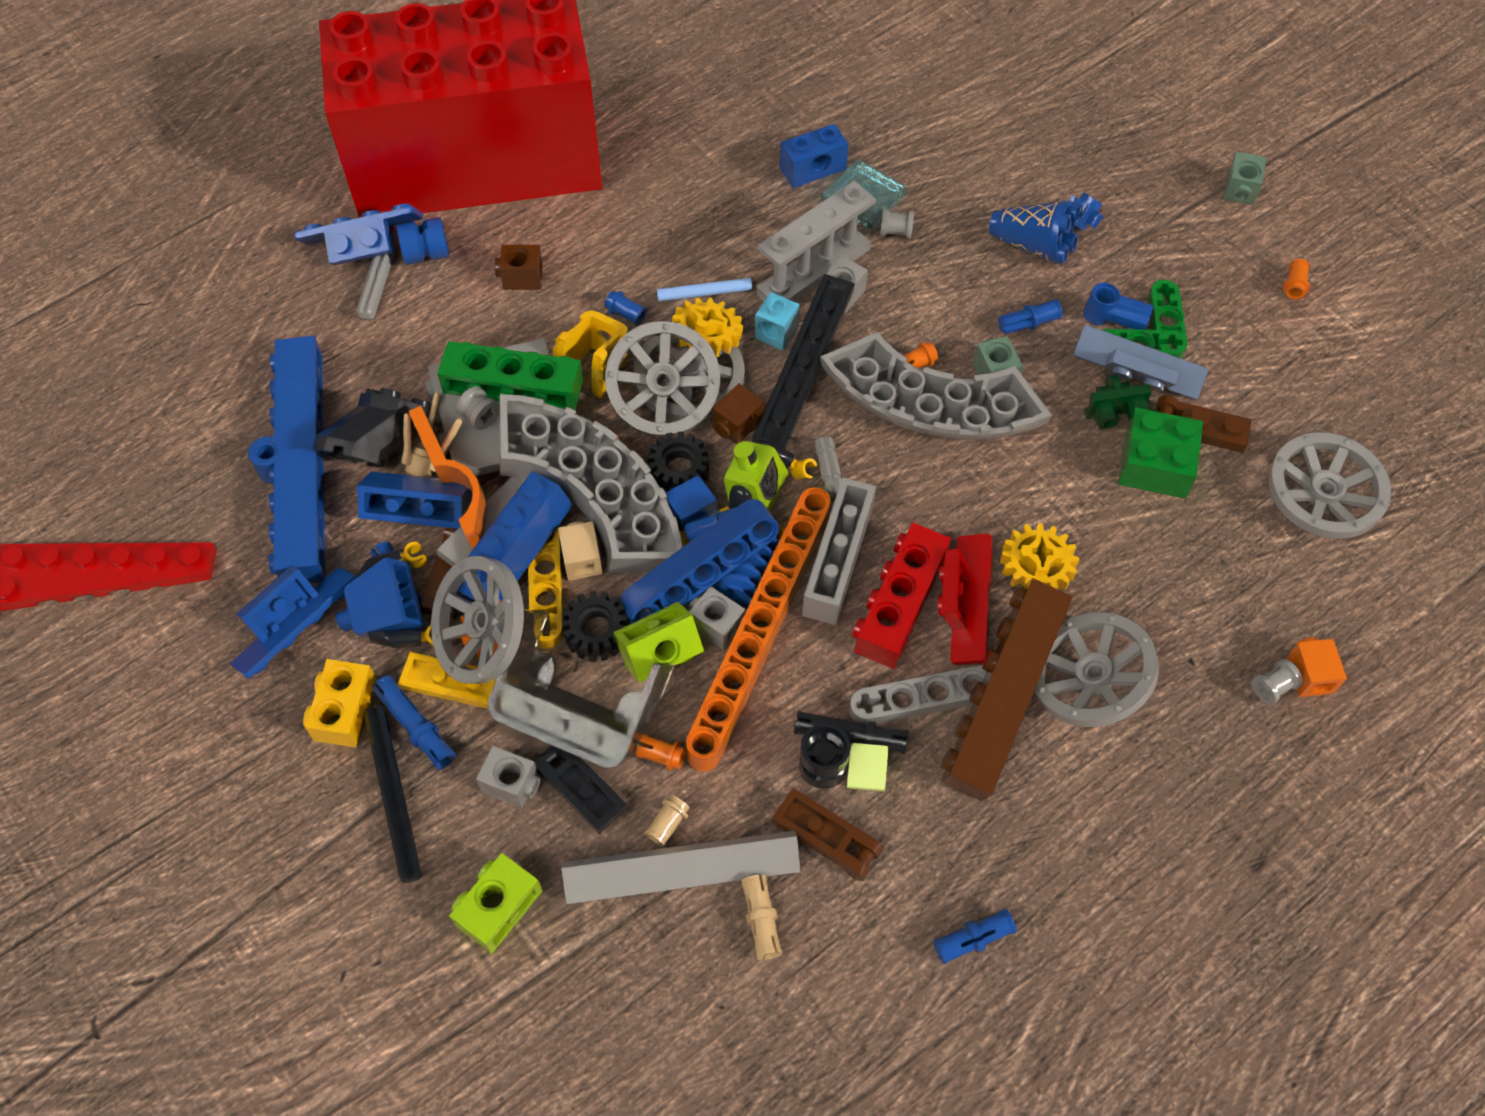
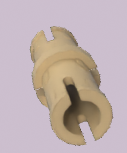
[741,875,782,960]

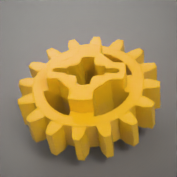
[672,298,743,357]
[1000,523,1079,591]

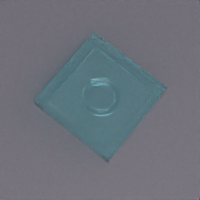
[822,159,907,230]

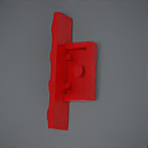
[937,533,993,665]

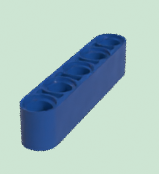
[620,499,779,624]

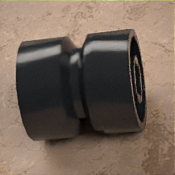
[799,723,851,789]

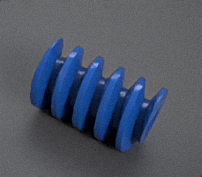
[713,537,779,607]

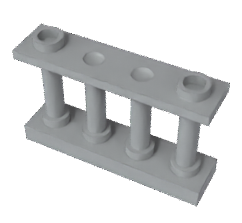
[757,181,876,302]

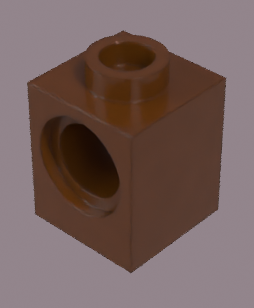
[495,245,543,290]
[712,383,764,444]

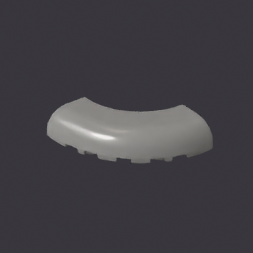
[820,332,1052,440]
[499,394,682,573]

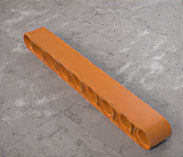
[686,487,831,772]

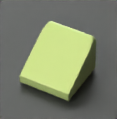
[847,743,888,791]

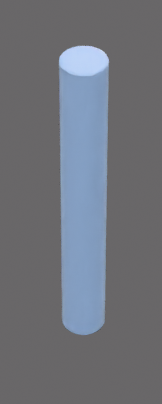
[657,278,752,302]

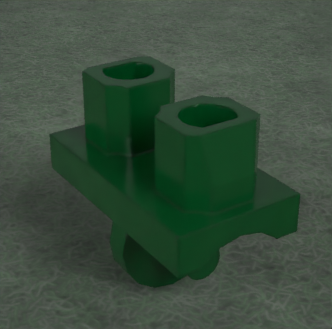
[1084,375,1152,430]

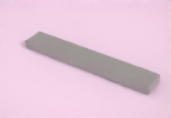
[561,831,800,904]

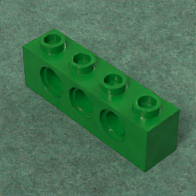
[437,341,583,410]

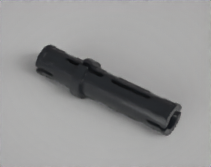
[794,710,909,754]

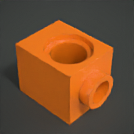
[1286,637,1347,697]

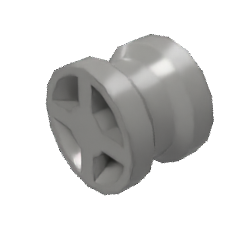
[456,386,499,430]

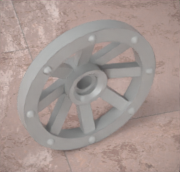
[605,321,720,437]
[633,335,745,421]
[1268,432,1391,539]
[431,556,524,684]
[1034,612,1159,727]

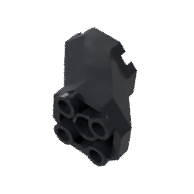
[313,388,431,468]

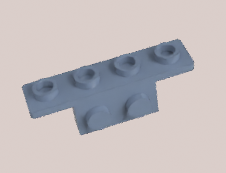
[1073,325,1208,400]

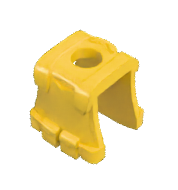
[553,310,628,398]

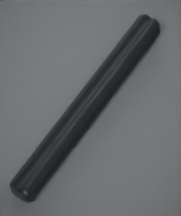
[364,705,422,883]

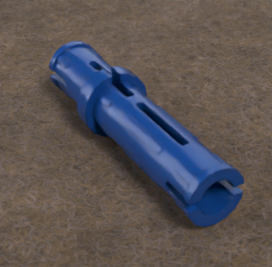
[372,675,456,770]

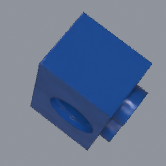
[779,123,848,189]

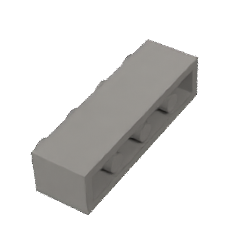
[802,477,876,625]

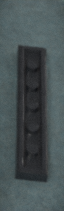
[751,274,855,449]

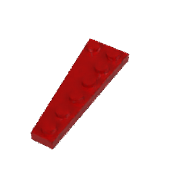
[0,542,217,612]

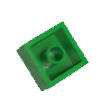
[1118,407,1203,499]

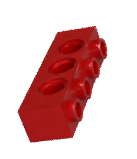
[852,522,952,669]

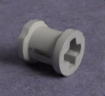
[880,208,914,239]
[1251,659,1303,706]

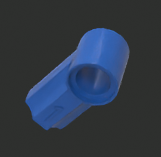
[1083,282,1153,330]

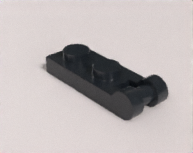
[529,735,628,835]

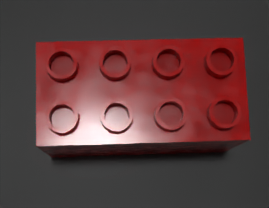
[319,0,603,218]

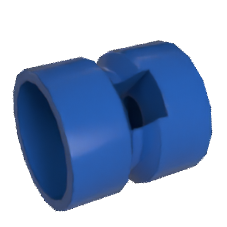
[397,217,449,265]

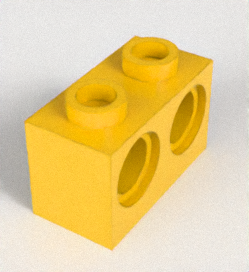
[303,659,377,748]

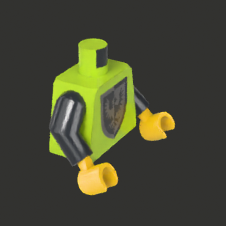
[724,440,817,538]

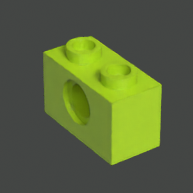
[613,602,704,683]
[449,852,542,955]

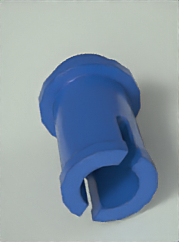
[604,291,647,326]

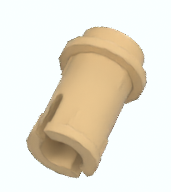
[644,795,690,847]

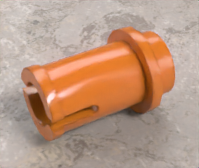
[1283,258,1310,300]
[903,342,938,369]
[636,734,687,771]

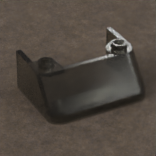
[488,609,674,768]

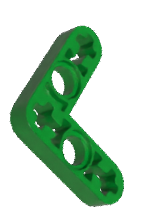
[1101,280,1188,359]

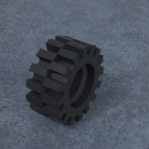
[647,431,709,492]
[562,591,628,662]

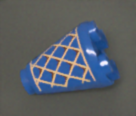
[989,200,1081,265]

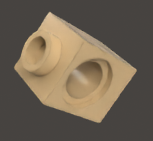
[558,521,603,581]

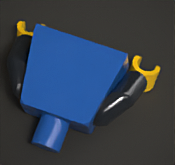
[336,542,434,648]

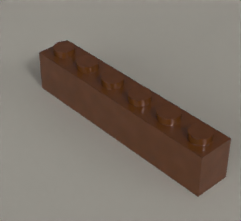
[940,578,1072,801]

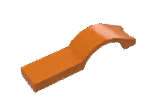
[408,405,487,550]

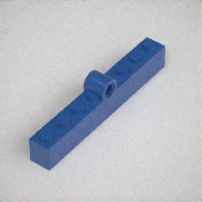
[248,335,326,583]

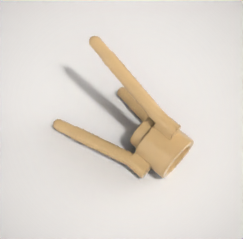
[401,392,462,477]

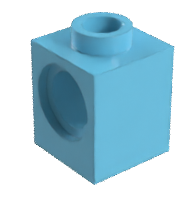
[755,292,800,351]

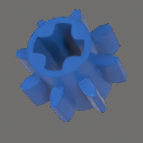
[1069,192,1104,231]

